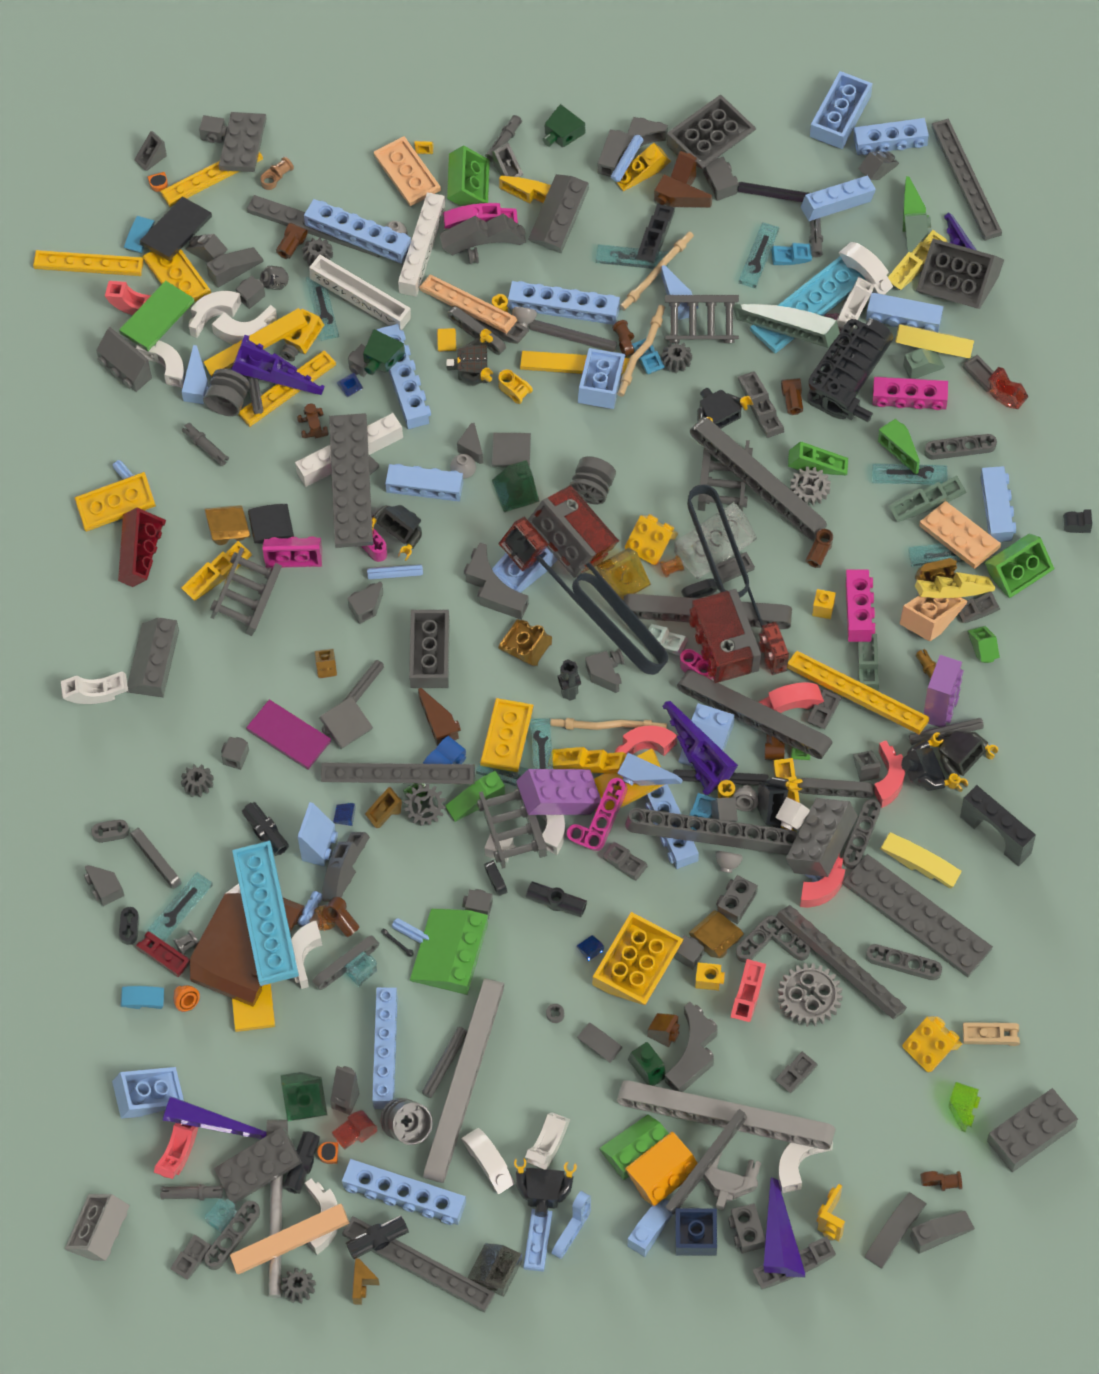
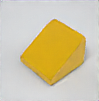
[414,141,434,154]
[437,328,456,351]

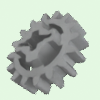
[790,467,831,506]

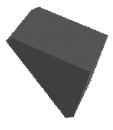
[134,131,167,171]
[492,143,523,177]
[457,423,483,464]
[853,750,881,782]

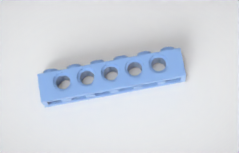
[304,199,411,264]
[508,281,620,325]
[377,324,431,429]
[643,784,699,869]
[372,987,398,1109]
[342,1159,466,1225]

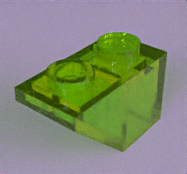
[948,1082,981,1132]

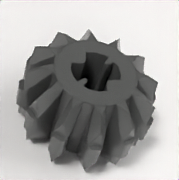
[302,237,333,266]
[661,341,692,373]
[181,764,214,797]
[281,1267,316,1303]

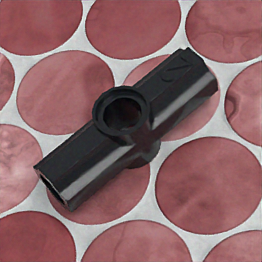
[557,659,581,701]
[242,802,289,856]
[526,881,587,917]
[283,1131,320,1194]
[346,1215,409,1260]

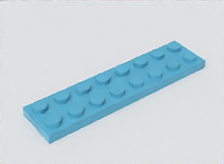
[750,256,867,354]
[232,841,299,986]

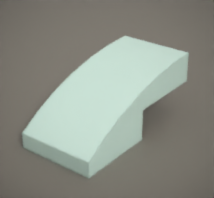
[648,624,688,656]

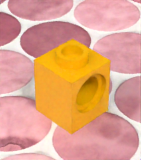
[812,589,836,619]
[695,962,725,991]

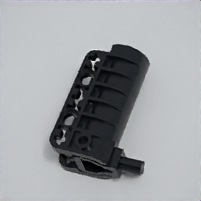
[807,318,893,422]

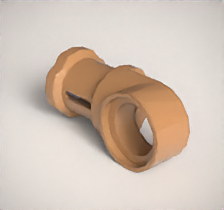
[261,157,294,190]

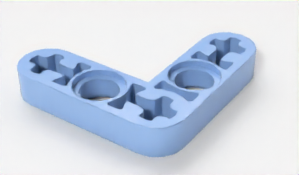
[552,1191,591,1259]

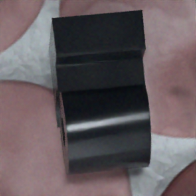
[1063,509,1093,533]

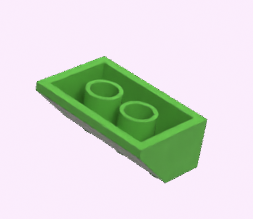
[447,145,490,206]
[984,533,1055,598]
[599,1114,669,1181]

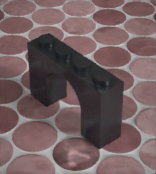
[960,785,1036,867]

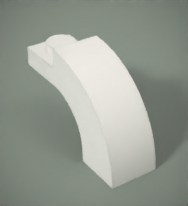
[839,242,893,295]
[837,277,875,333]
[188,291,241,338]
[136,341,185,388]
[61,672,128,704]
[292,921,322,989]
[461,1128,515,1194]

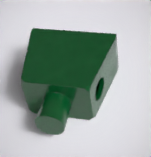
[542,104,586,147]
[363,329,405,375]
[628,1042,666,1086]

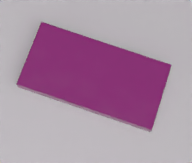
[246,699,331,770]

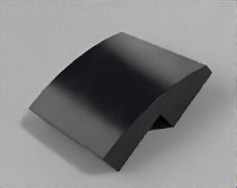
[248,504,294,544]

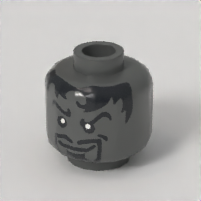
[260,266,289,290]

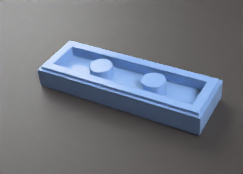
[524,1209,552,1272]

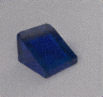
[336,372,363,397]
[333,803,356,826]
[577,935,604,961]

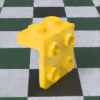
[625,514,678,565]
[903,1016,962,1072]
[816,1184,845,1242]

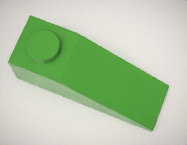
[902,176,929,232]
[878,419,920,474]
[788,441,848,476]
[445,771,505,822]

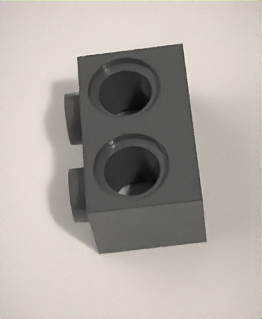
[716,875,758,925]
[728,1203,766,1254]

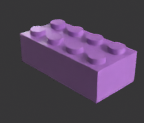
[924,655,964,727]
[516,769,601,815]

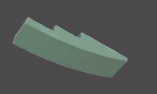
[889,475,967,522]
[858,634,879,709]

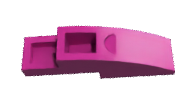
[443,203,518,229]

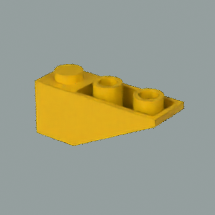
[617,143,671,191]

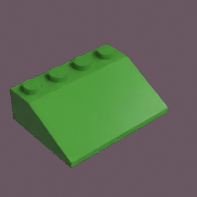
[410,909,488,995]

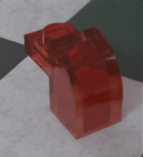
[988,367,1029,409]
[332,1110,377,1150]

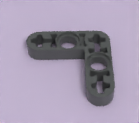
[736,916,810,963]

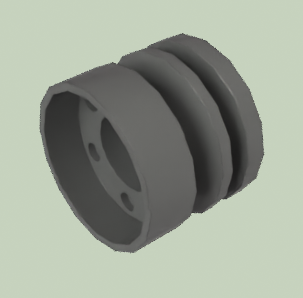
[203,369,250,416]
[569,456,616,505]
[380,1098,433,1145]

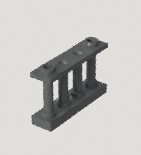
[665,295,739,343]
[698,440,753,514]
[210,547,282,636]
[477,785,547,869]

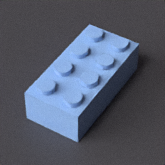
[810,71,873,149]

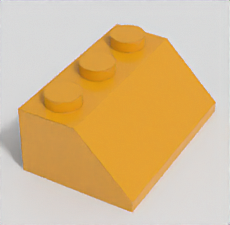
[625,1132,698,1206]

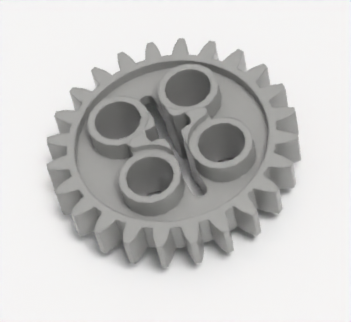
[778,963,843,1027]

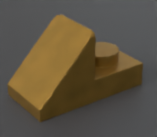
[315,649,337,678]
[365,787,402,828]
[352,1258,380,1305]

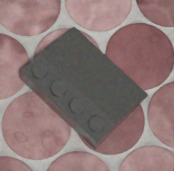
[667,94,756,169]
[916,238,1004,309]

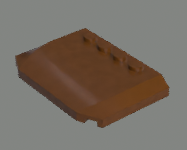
[190,884,305,1007]

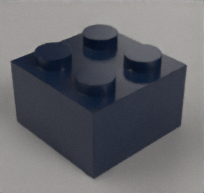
[675,1208,717,1256]

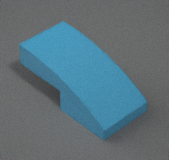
[124,216,155,254]
[771,243,812,265]
[632,339,664,375]
[689,793,716,830]
[121,986,164,1009]

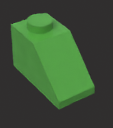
[967,626,1000,663]

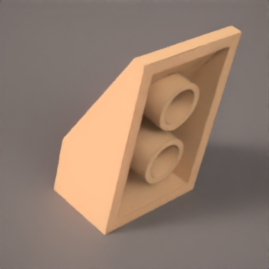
[900,595,967,641]

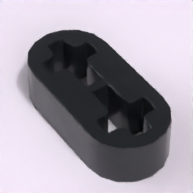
[681,578,718,598]
[484,860,508,897]
[119,907,139,945]

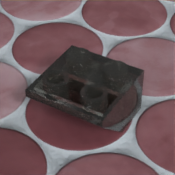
[468,1243,522,1297]

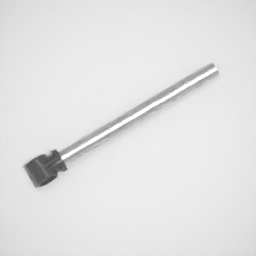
[267,1120,288,1298]

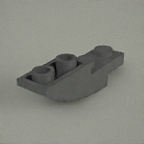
[322,832,370,902]

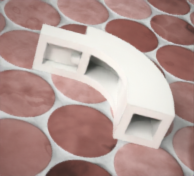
[212,305,277,344]
[520,801,565,855]
[525,1112,570,1170]
[778,1141,833,1194]
[305,1179,338,1255]

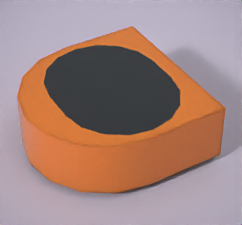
[147,172,168,192]
[317,1142,339,1164]

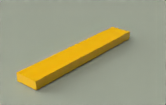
[160,151,263,207]
[33,250,144,276]
[204,308,308,377]
[238,350,336,427]
[520,351,630,376]

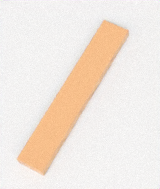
[419,274,517,334]
[230,1203,349,1275]

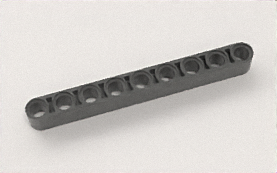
[690,417,827,539]
[623,594,792,629]
[677,670,833,759]
[625,808,798,855]

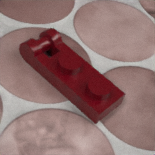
[135,931,190,977]

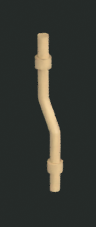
[619,231,694,311]
[617,305,665,397]
[551,718,667,730]

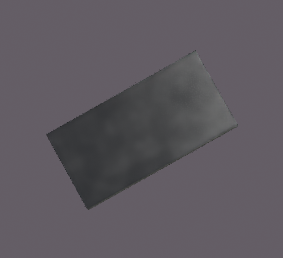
[140,196,212,261]

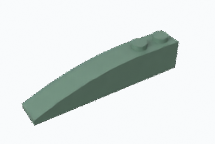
[733,304,840,348]

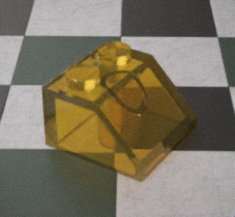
[596,548,651,600]

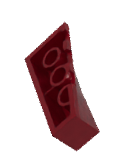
[118,507,166,587]

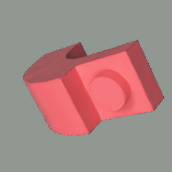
[105,281,151,315]
[759,682,824,713]
[615,726,677,756]
[874,740,905,808]
[800,854,845,908]
[731,959,767,1022]
[154,1123,199,1179]

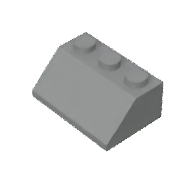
[65,1194,130,1261]

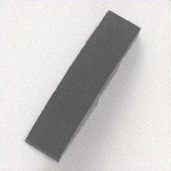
[738,371,784,438]

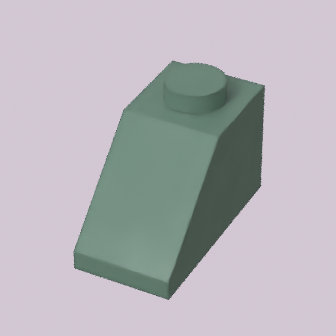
[904,212,931,253]
[903,348,945,379]

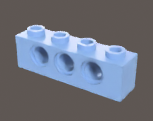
[853,118,929,155]

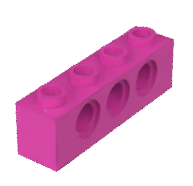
[872,377,948,410]
[845,569,875,642]

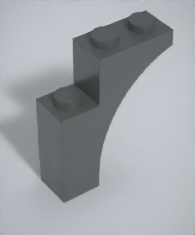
[598,117,668,177]
[440,213,526,256]
[464,543,529,620]
[665,1002,718,1092]

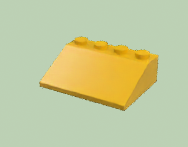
[592,912,683,1005]

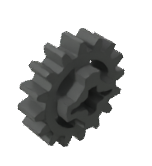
[404,784,446,826]

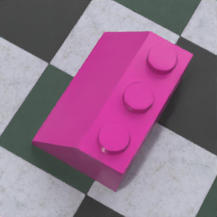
[263,536,322,568]

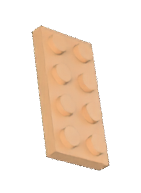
[374,136,441,207]
[919,501,1001,569]

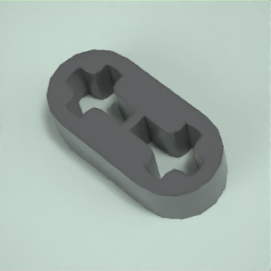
[92,820,129,843]

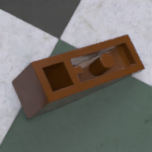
[654,174,712,208]
[418,688,461,746]

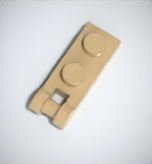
[963,1023,1020,1046]

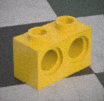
[283,309,324,354]

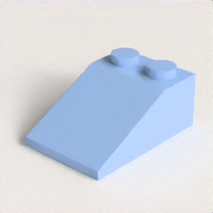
[578,348,625,409]
[492,531,558,593]
[679,703,734,767]
[298,802,338,866]
[112,1067,184,1119]

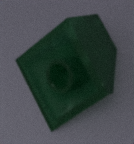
[492,460,539,512]
[281,1072,327,1121]

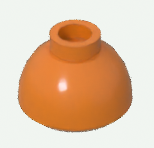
[173,985,200,1012]

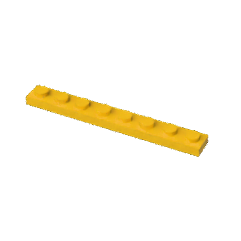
[787,651,929,734]

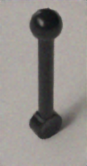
[381,928,414,957]

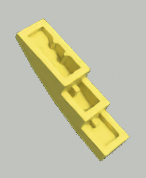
[888,230,947,291]
[895,324,974,358]
[915,572,995,598]
[880,832,962,889]

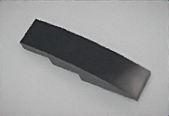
[636,204,675,263]

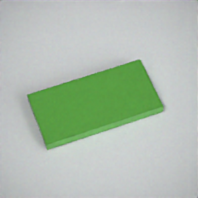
[119,280,194,351]

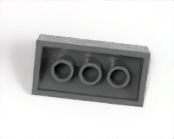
[528,174,589,253]
[127,617,179,698]

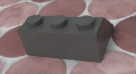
[96,327,152,392]

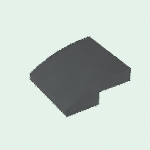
[492,433,531,468]

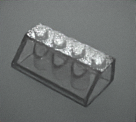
[674,502,757,579]

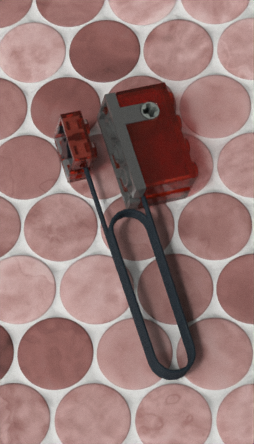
[687,484,789,683]
[498,485,668,675]

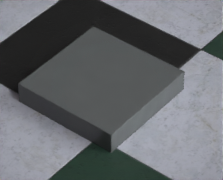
[319,696,373,749]

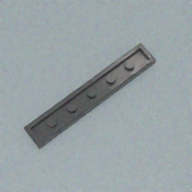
[665,1109,747,1215]

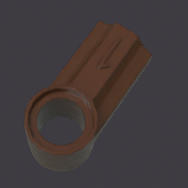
[276,223,308,259]
[781,378,803,415]
[805,529,833,568]
[765,734,785,760]
[323,897,360,938]

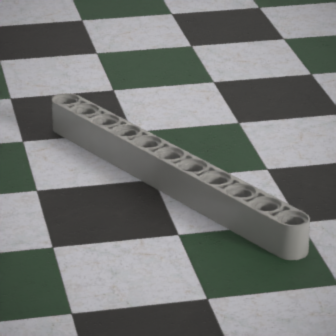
[423,978,504,1183]
[617,1081,836,1150]

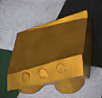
[204,505,250,545]
[914,558,957,582]
[498,619,552,666]
[689,910,744,959]

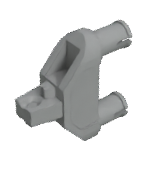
[703,1152,761,1211]

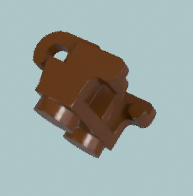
[297,403,329,439]

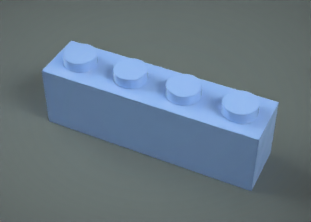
[801,175,876,221]
[866,292,944,332]
[385,464,464,502]
[980,466,1016,542]

